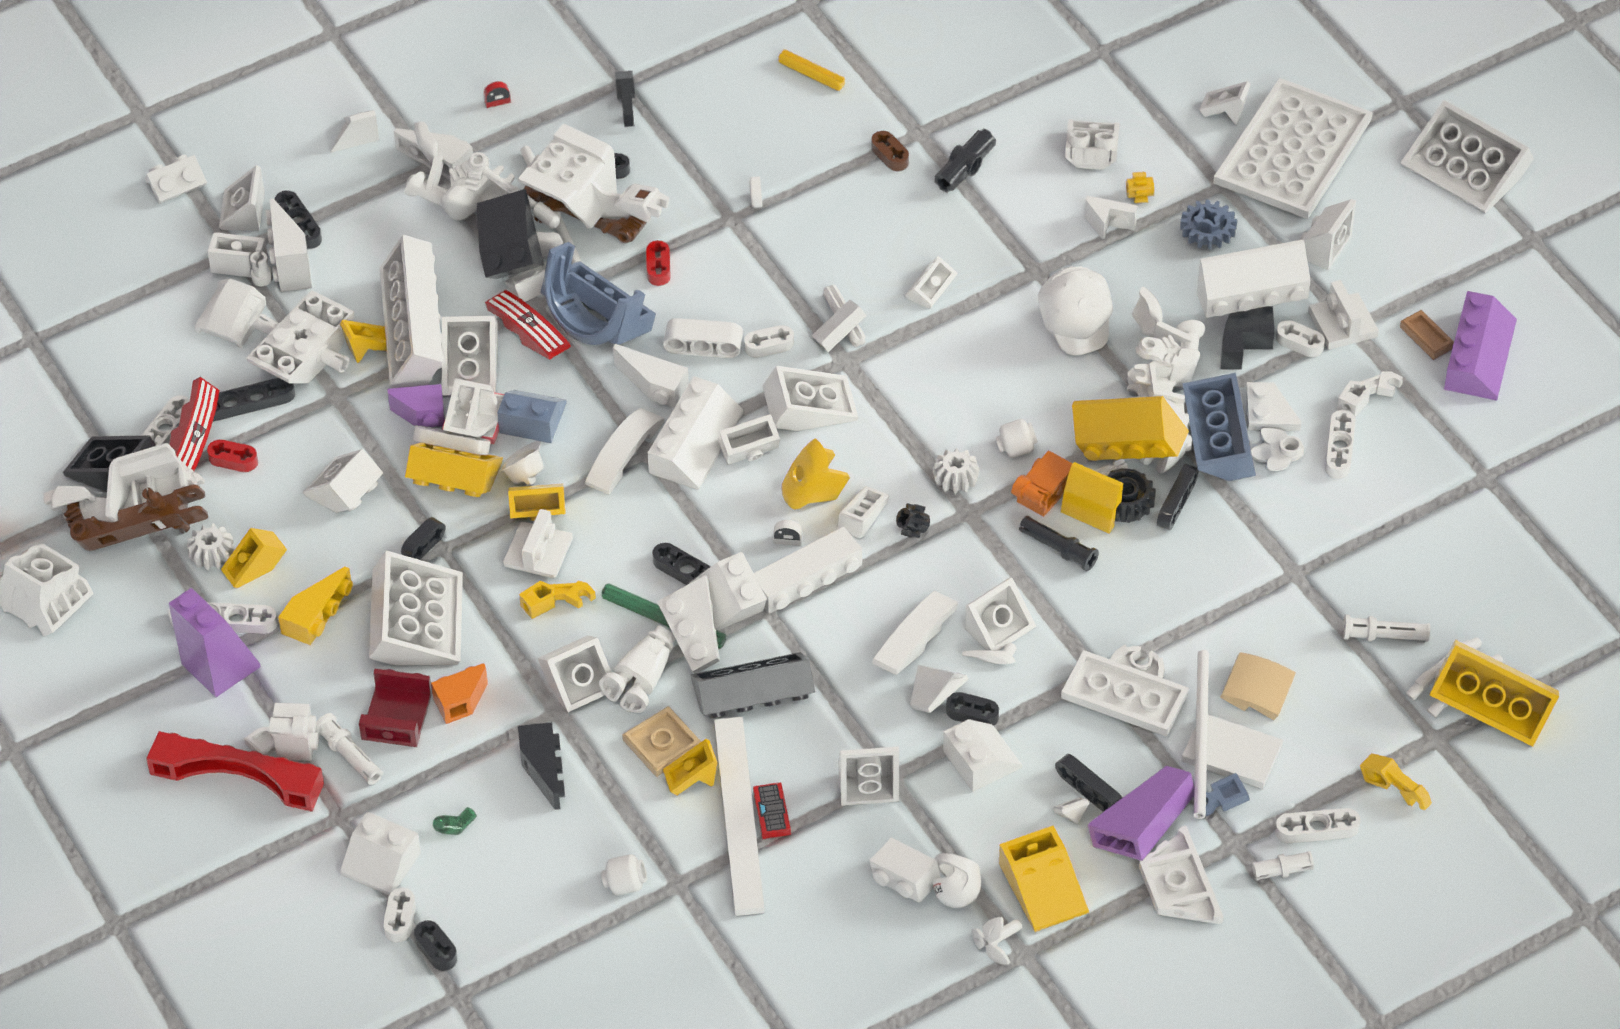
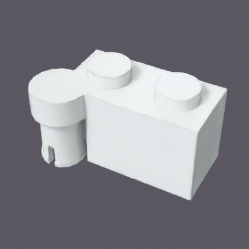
[207,232,273,286]
[269,703,319,761]

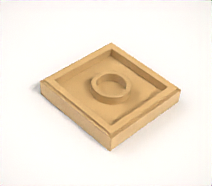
[622,706,701,777]

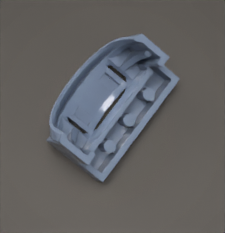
[540,242,656,345]

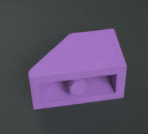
[387,384,445,428]

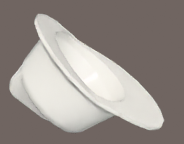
[500,441,544,486]

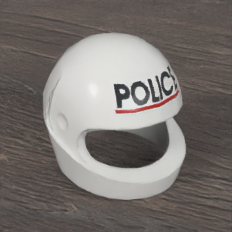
[932,853,981,908]

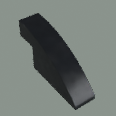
[1220,306,1275,370]

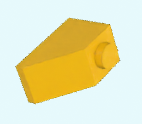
[221,528,287,588]

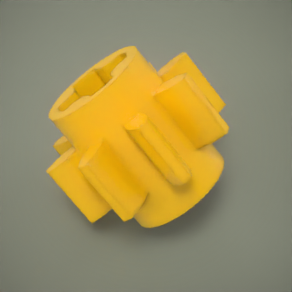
[1126,172,1154,203]

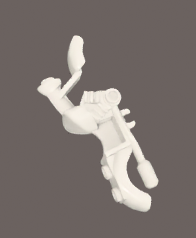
[405,121,563,258]
[1127,286,1205,474]

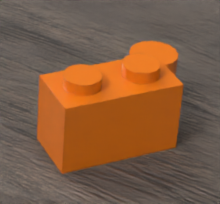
[1011,450,1073,517]

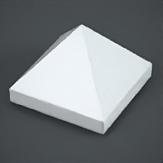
[1053,797,1089,824]

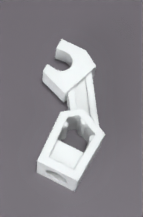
[1337,372,1403,417]

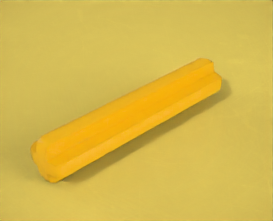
[778,49,845,91]

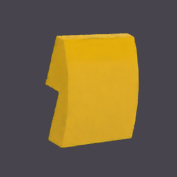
[1061,462,1123,534]

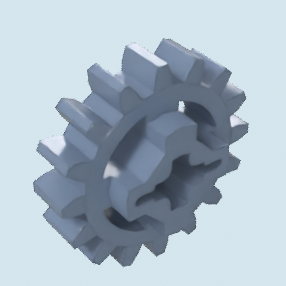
[1180,199,1237,250]

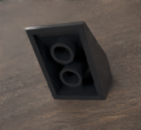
[477,189,544,279]
[63,435,156,492]

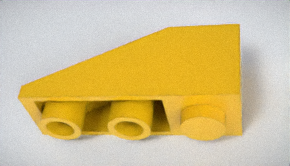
[278,566,353,645]

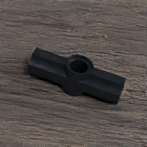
[935,128,996,193]

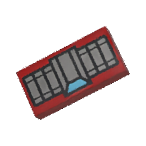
[753,782,791,839]

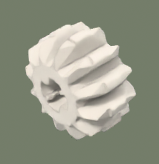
[933,447,979,495]
[187,523,234,571]

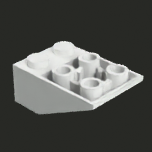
[266,198,312,292]

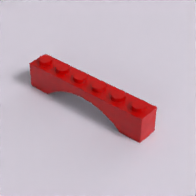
[146,731,324,812]

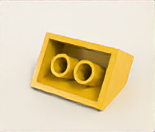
[405,443,503,497]

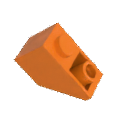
[431,663,488,724]

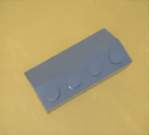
[1182,372,1256,481]

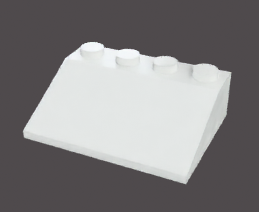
[1401,100,1534,213]
[369,551,463,666]

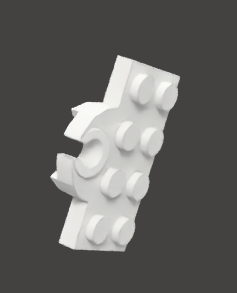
[1061,645,1189,737]

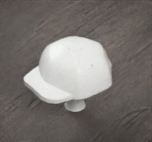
[1038,266,1113,356]

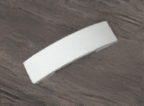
[585,408,664,495]

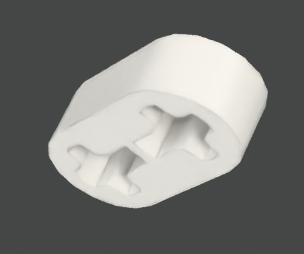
[1276,320,1325,357]
[744,325,794,358]
[383,888,416,943]

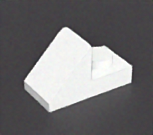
[1199,81,1250,125]
[1085,196,1138,239]

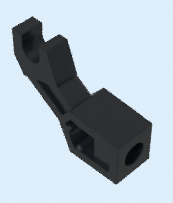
[615,70,635,127]

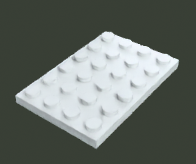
[1213,78,1373,219]

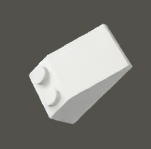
[442,316,498,396]
[762,366,858,431]
[838,747,899,806]

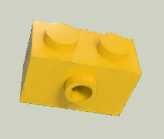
[508,483,566,521]

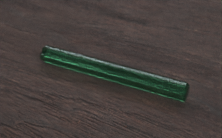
[601,583,727,649]

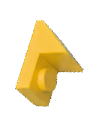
[340,320,387,363]
[663,739,717,795]

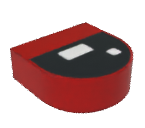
[483,81,511,108]

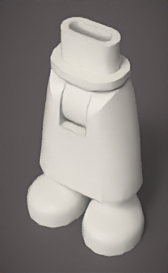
[599,626,676,713]

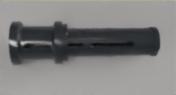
[1019,515,1099,571]

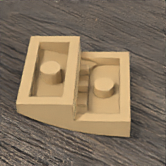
[1220,652,1296,720]

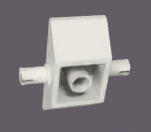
[246,290,354,383]

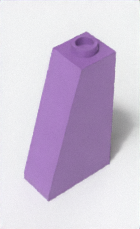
[1088,766,1194,861]

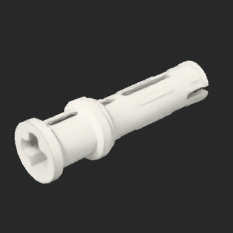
[1343,614,1430,642]
[315,713,383,785]

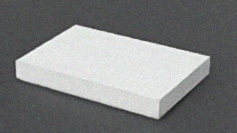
[1182,715,1283,789]

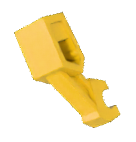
[519,580,596,619]
[1360,753,1432,810]

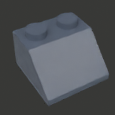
[497,390,567,443]

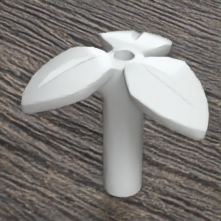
[972,917,1022,965]

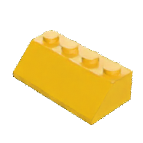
[1072,396,1189,461]
[1429,639,1559,747]

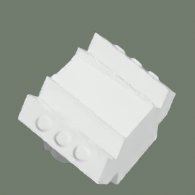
[0,544,93,637]

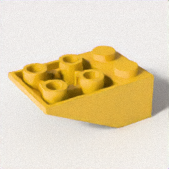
[999,825,1089,932]

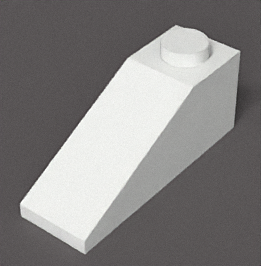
[394,128,473,180]
[613,344,689,408]

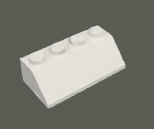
[1197,240,1310,318]
[648,376,743,490]

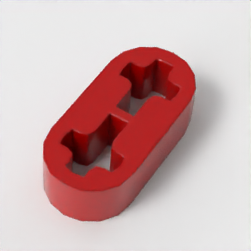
[646,240,671,286]
[207,439,258,472]

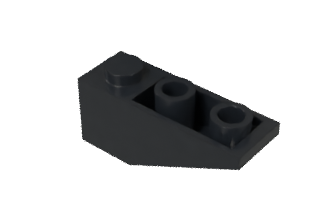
[518,722,565,810]

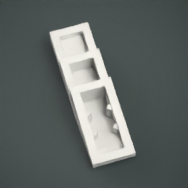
[872,590,958,675]

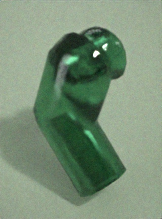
[432,807,477,835]

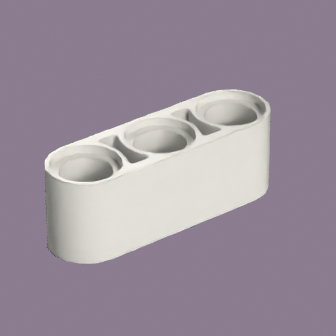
[663,318,743,358]

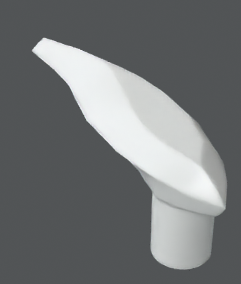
[962,643,1016,664]

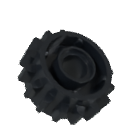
[1107,468,1156,523]

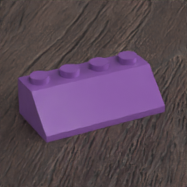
[1444,291,1517,400]

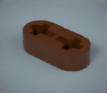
[871,131,909,171]

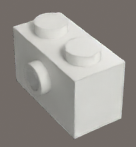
[718,414,780,465]
[869,837,941,903]

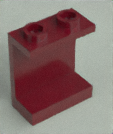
[359,669,432,747]

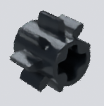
[896,503,930,538]

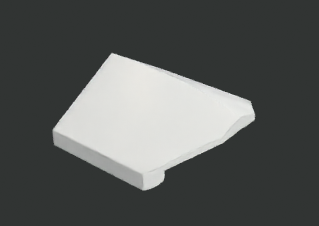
[443,378,500,438]

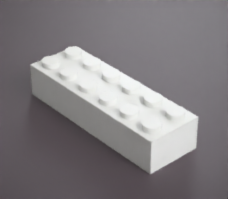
[380,235,444,388]

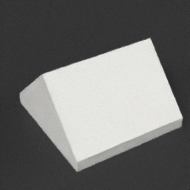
[219,165,265,231]
[965,577,1036,651]

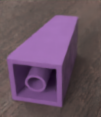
[168,588,261,698]

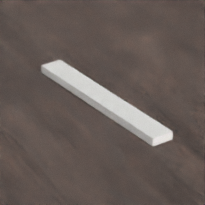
[714,717,765,916]

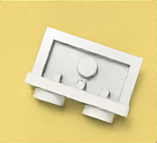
[145,155,207,204]

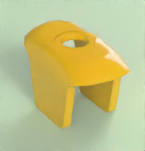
[781,438,850,510]

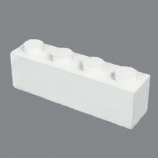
[754,526,862,614]

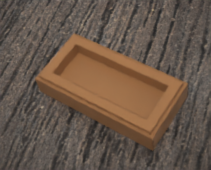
[1400,310,1454,360]

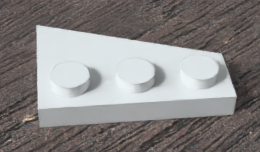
[657,575,720,674]

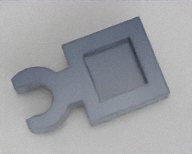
[1206,773,1250,816]

